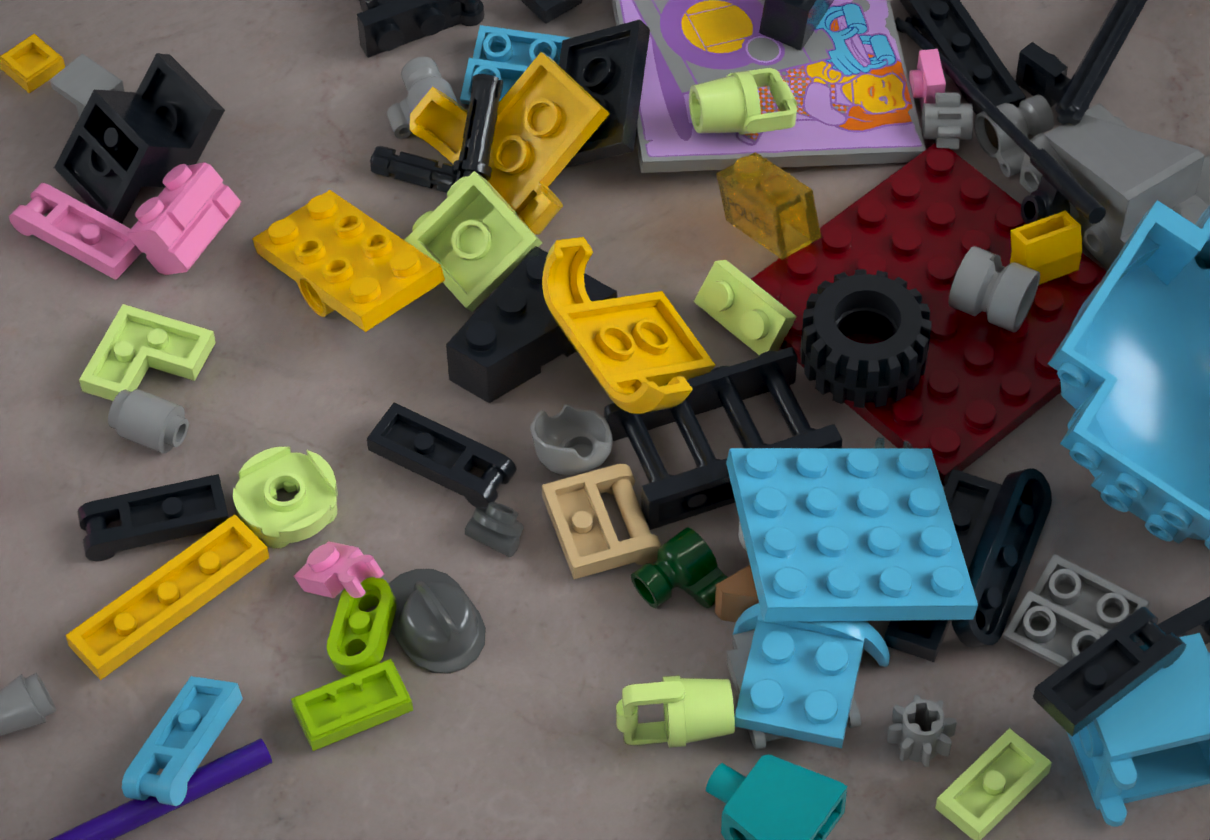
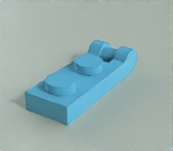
[122,676,243,806]

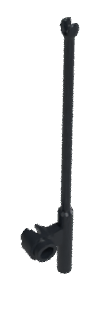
[895,17,1106,224]

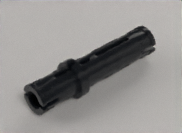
[452,74,504,182]

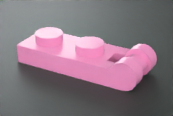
[9,183,142,280]

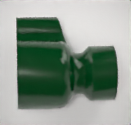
[631,527,728,608]

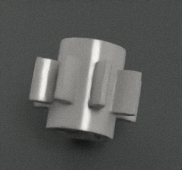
[922,93,973,150]
[887,695,957,767]

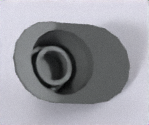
[389,569,486,674]

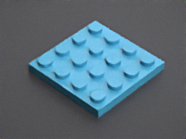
[726,448,978,622]

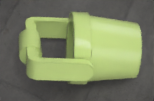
[689,68,797,135]
[616,675,735,748]

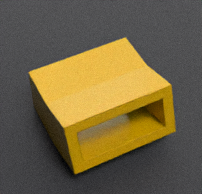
[1010,210,1082,284]

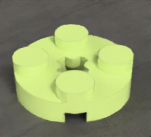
[233,447,338,548]

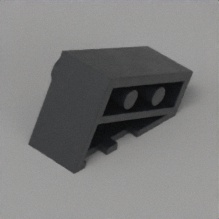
[446,246,617,403]

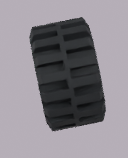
[800,269,932,408]

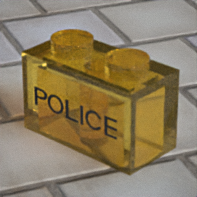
[716,152,821,260]

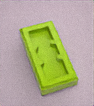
[291,659,413,751]

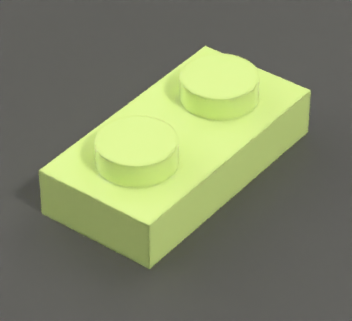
[694,260,797,355]
[935,728,1052,840]

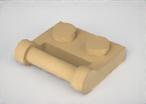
[542,464,661,579]

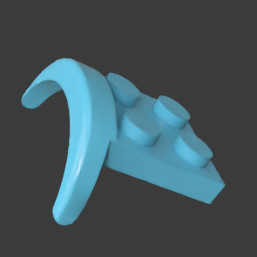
[733,603,890,748]

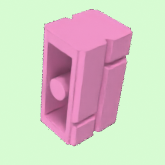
[128,162,241,275]

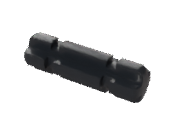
[370,146,456,193]

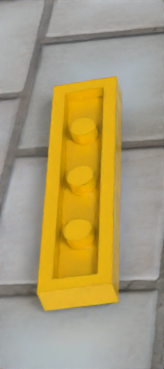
[65,514,269,680]

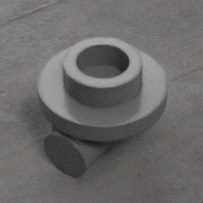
[465,502,524,557]

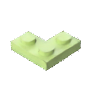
[79,304,216,401]

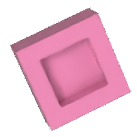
[909,49,946,109]

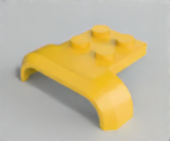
[409,52,610,235]
[542,237,716,414]

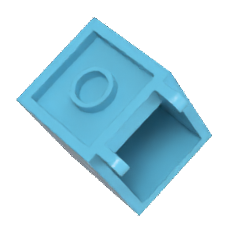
[1066,633,1210,827]

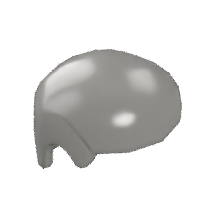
[530,404,613,477]

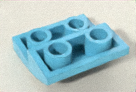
[460,25,571,105]

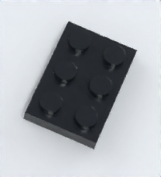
[559,19,650,168]

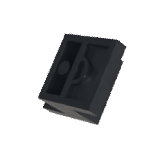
[54,53,225,224]

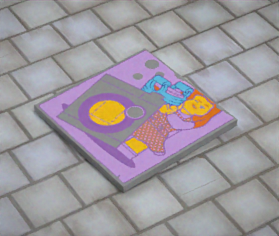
[612,0,926,173]

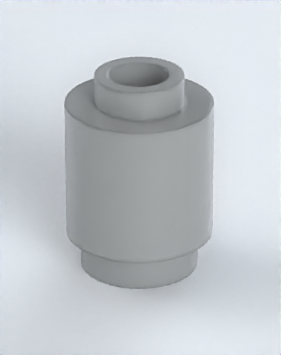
[108,389,189,453]

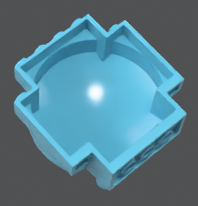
[1048,200,1210,550]

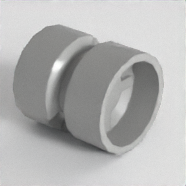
[948,246,1040,333]

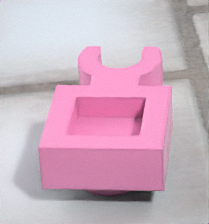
[294,541,384,598]

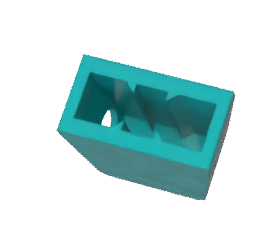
[706,754,848,840]

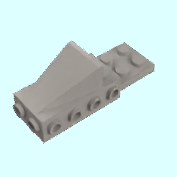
[1019,103,1209,270]

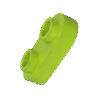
[327,577,397,676]

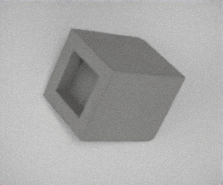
[50,53,125,118]

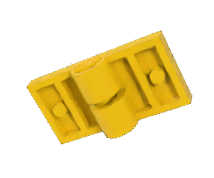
[252,190,445,332]

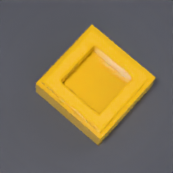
[0,34,65,93]

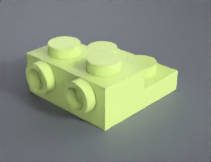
[404,171,542,312]

